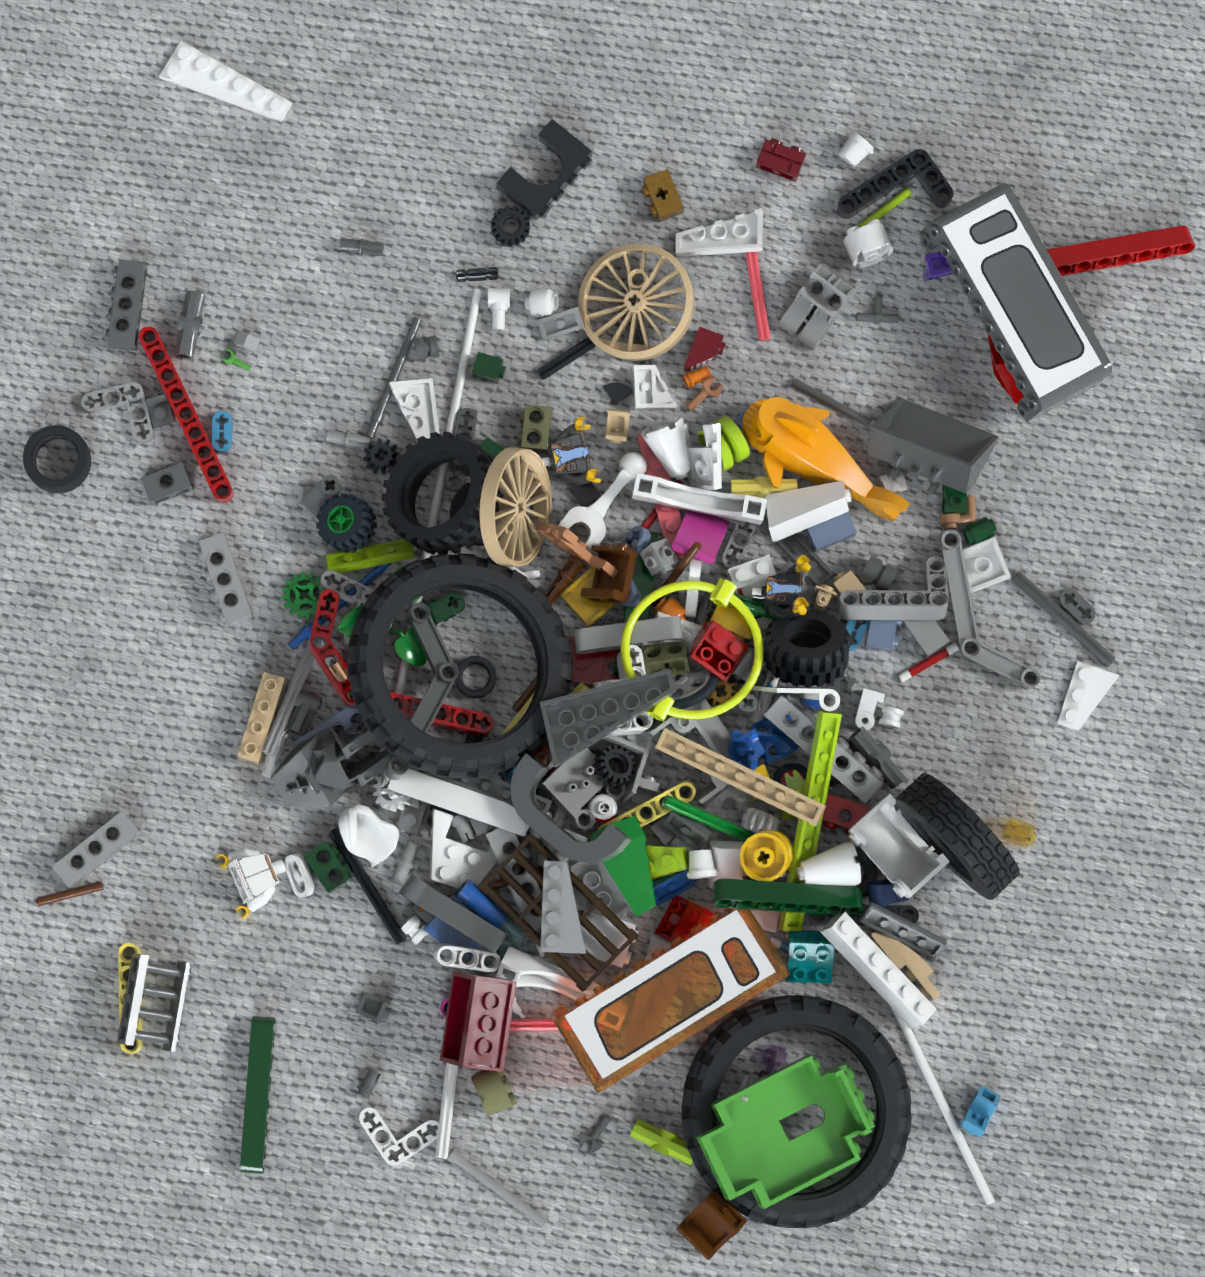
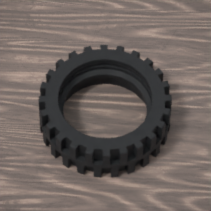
[381,431,503,555]

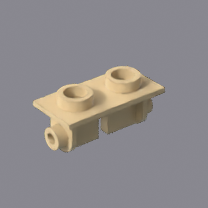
[813,584,837,612]

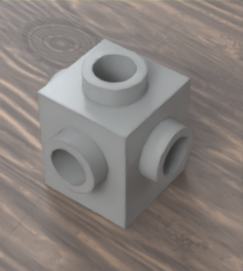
[640,538,679,576]

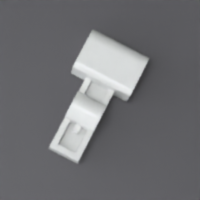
[707,841,789,889]

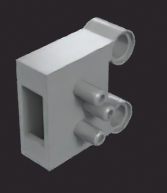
[538,748,626,831]

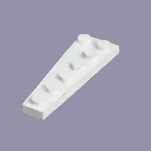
[159,41,292,122]

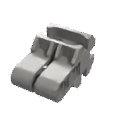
[778,263,859,350]

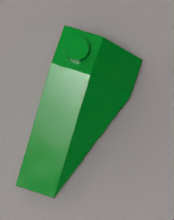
[589,816,656,917]

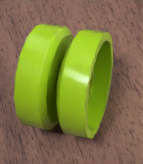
[697,416,750,472]

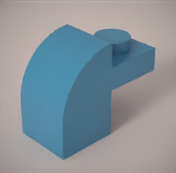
[961,1085,1000,1138]

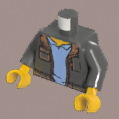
[540,417,601,486]

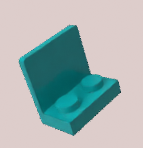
[787,930,834,983]

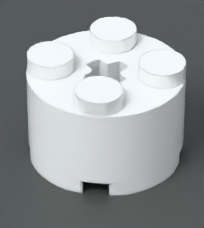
[843,219,893,268]

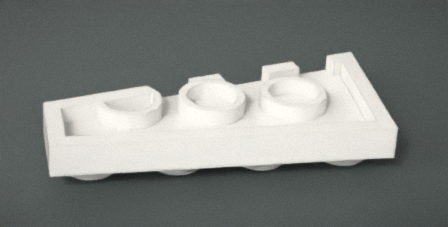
[676,208,763,257]

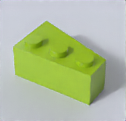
[646,845,689,880]

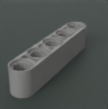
[574,616,683,654]

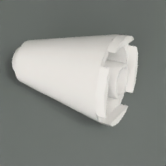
[641,416,691,480]
[796,841,861,886]

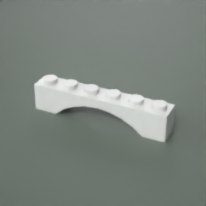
[632,473,767,525]
[496,946,633,1031]

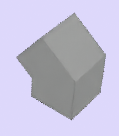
[233,330,260,352]

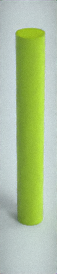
[857,188,912,228]

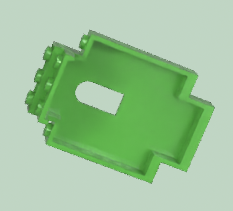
[696,1055,875,1209]

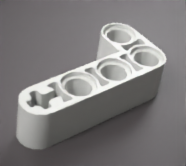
[610,645,653,736]

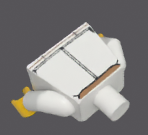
[216,848,286,919]

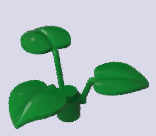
[337,563,427,666]

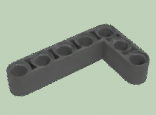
[399,874,507,953]

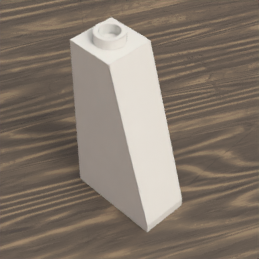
[765,481,852,542]

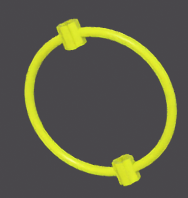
[621,578,763,722]

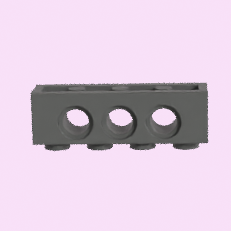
[105,259,148,351]

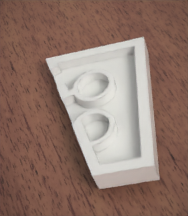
[389,378,440,443]
[1057,661,1119,731]

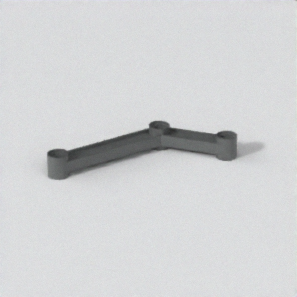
[384,603,459,780]

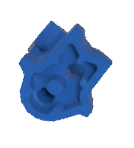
[728,715,799,770]

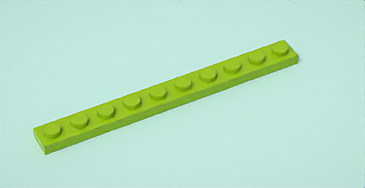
[778,711,842,931]

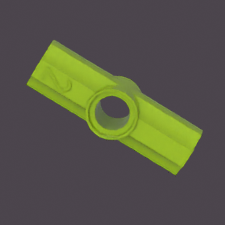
[630,1119,693,1166]

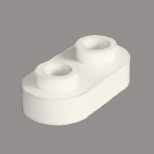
[284,853,315,898]

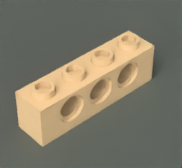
[237,672,287,765]

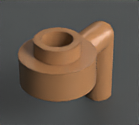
[939,496,976,530]

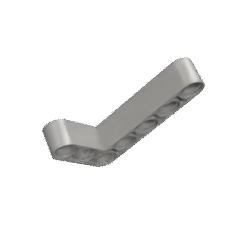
[838,556,949,620]

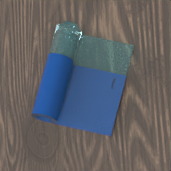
[424,879,529,975]

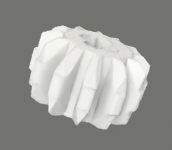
[741,808,780,833]

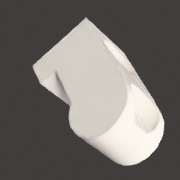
[855,688,885,731]

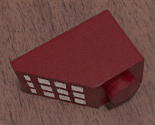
[684,326,726,372]

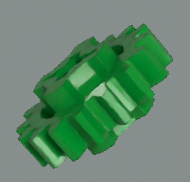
[281,571,329,620]

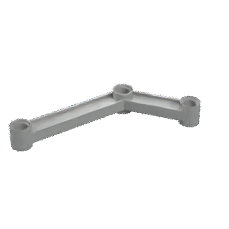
[940,530,1041,689]

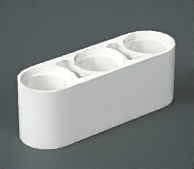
[433,943,501,972]

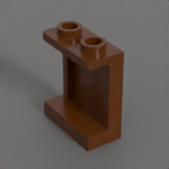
[580,543,638,603]
[676,1189,747,1260]

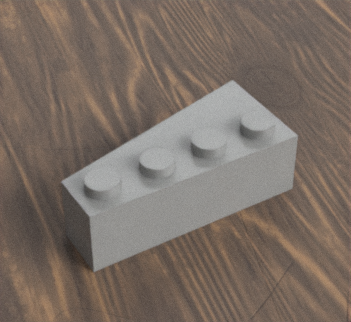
[540,860,587,954]

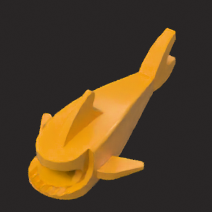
[742,397,910,522]

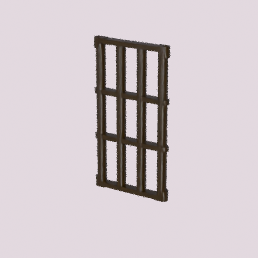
[477,833,639,993]

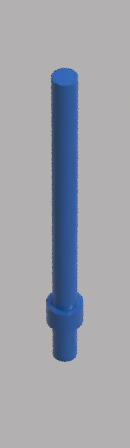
[287,563,393,650]

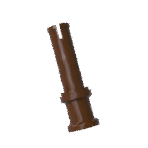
[544,555,586,605]

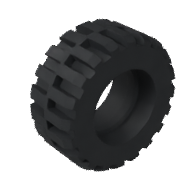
[764,608,850,688]

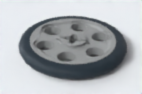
[669,652,719,709]

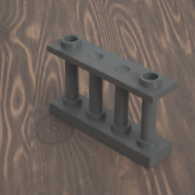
[117,954,191,1052]

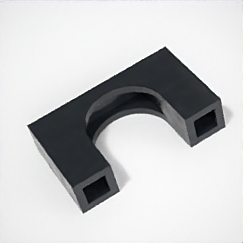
[496,119,592,220]

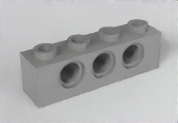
[197,532,253,626]
[52,810,141,889]

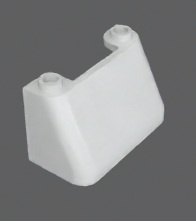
[848,794,950,898]

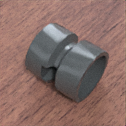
[859,555,899,590]

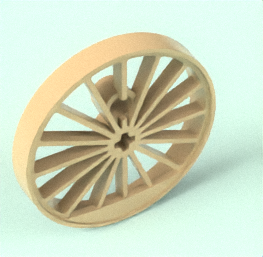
[578,244,695,361]
[480,447,552,567]

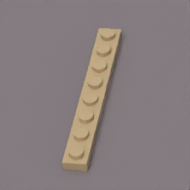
[655,728,826,826]

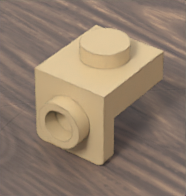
[605,408,630,444]

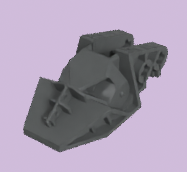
[271,723,392,806]

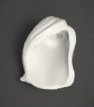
[338,805,399,867]

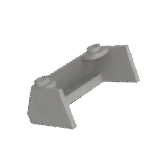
[645,699,731,804]
[545,726,652,804]

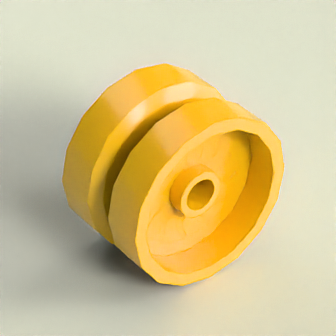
[739,829,793,881]

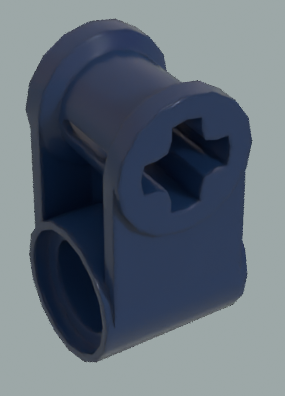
[868,879,909,907]

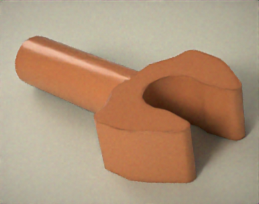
[686,375,723,411]

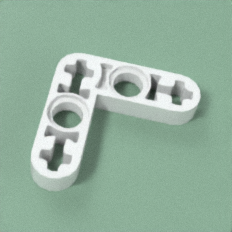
[684,558,702,618]
[359,1108,439,1166]

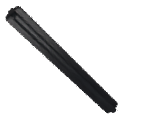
[329,827,406,945]

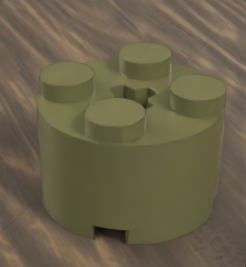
[471,1070,517,1116]

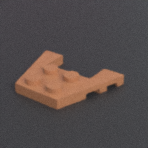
[536,522,619,578]

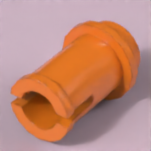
[682,365,711,388]

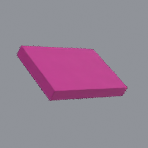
[672,510,730,565]

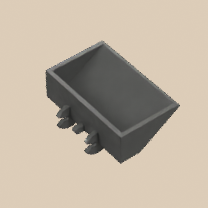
[867,398,999,494]

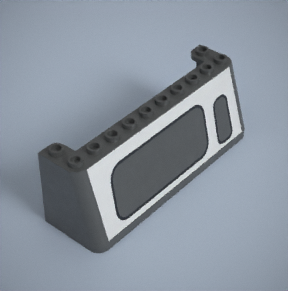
[919,183,1112,422]

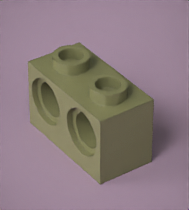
[517,404,552,454]
[642,639,691,675]

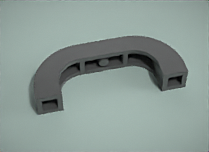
[510,753,632,863]

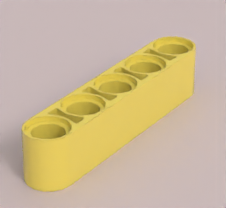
[597,780,697,831]
[118,943,143,1054]

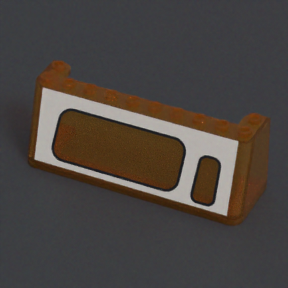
[550,908,790,1093]

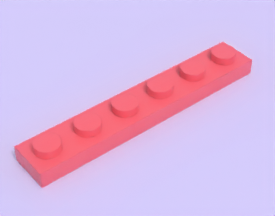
[637,435,684,560]

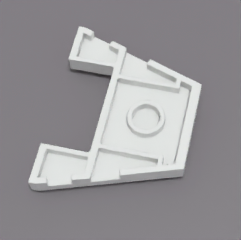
[684,423,722,490]
[429,808,512,888]

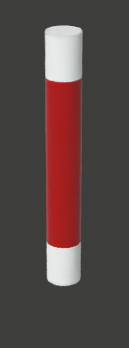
[898,643,959,683]

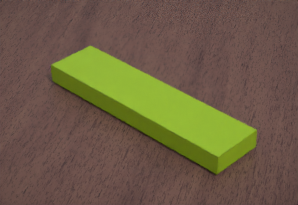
[325,539,415,574]

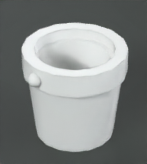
[838,131,874,167]
[687,850,718,879]

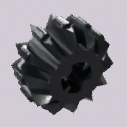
[363,438,400,476]

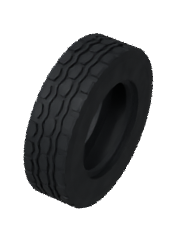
[896,773,1020,900]

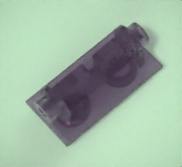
[758,1044,788,1079]

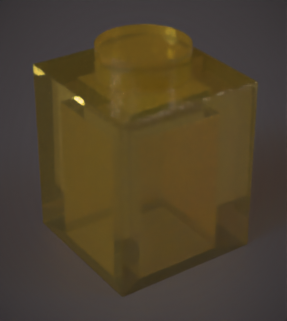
[1001,816,1037,849]

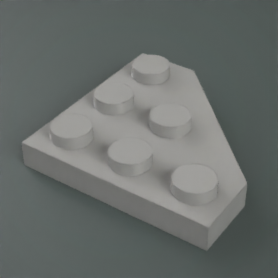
[570,861,632,917]

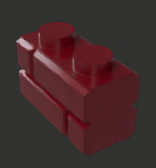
[756,138,806,182]

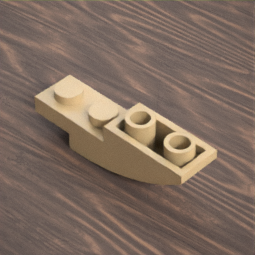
[870,932,941,1001]

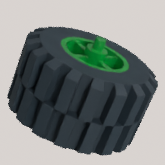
[316,493,377,553]

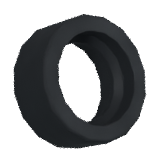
[455,655,496,699]

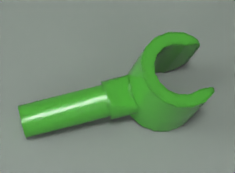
[221,349,252,371]

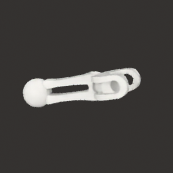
[557,452,647,552]

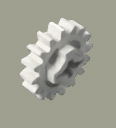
[372,764,415,812]

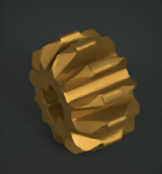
[706,676,739,708]

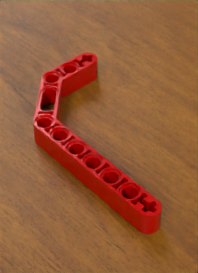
[308,589,494,737]

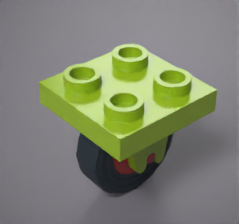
[773,763,808,821]

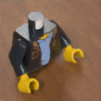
[752,555,811,621]

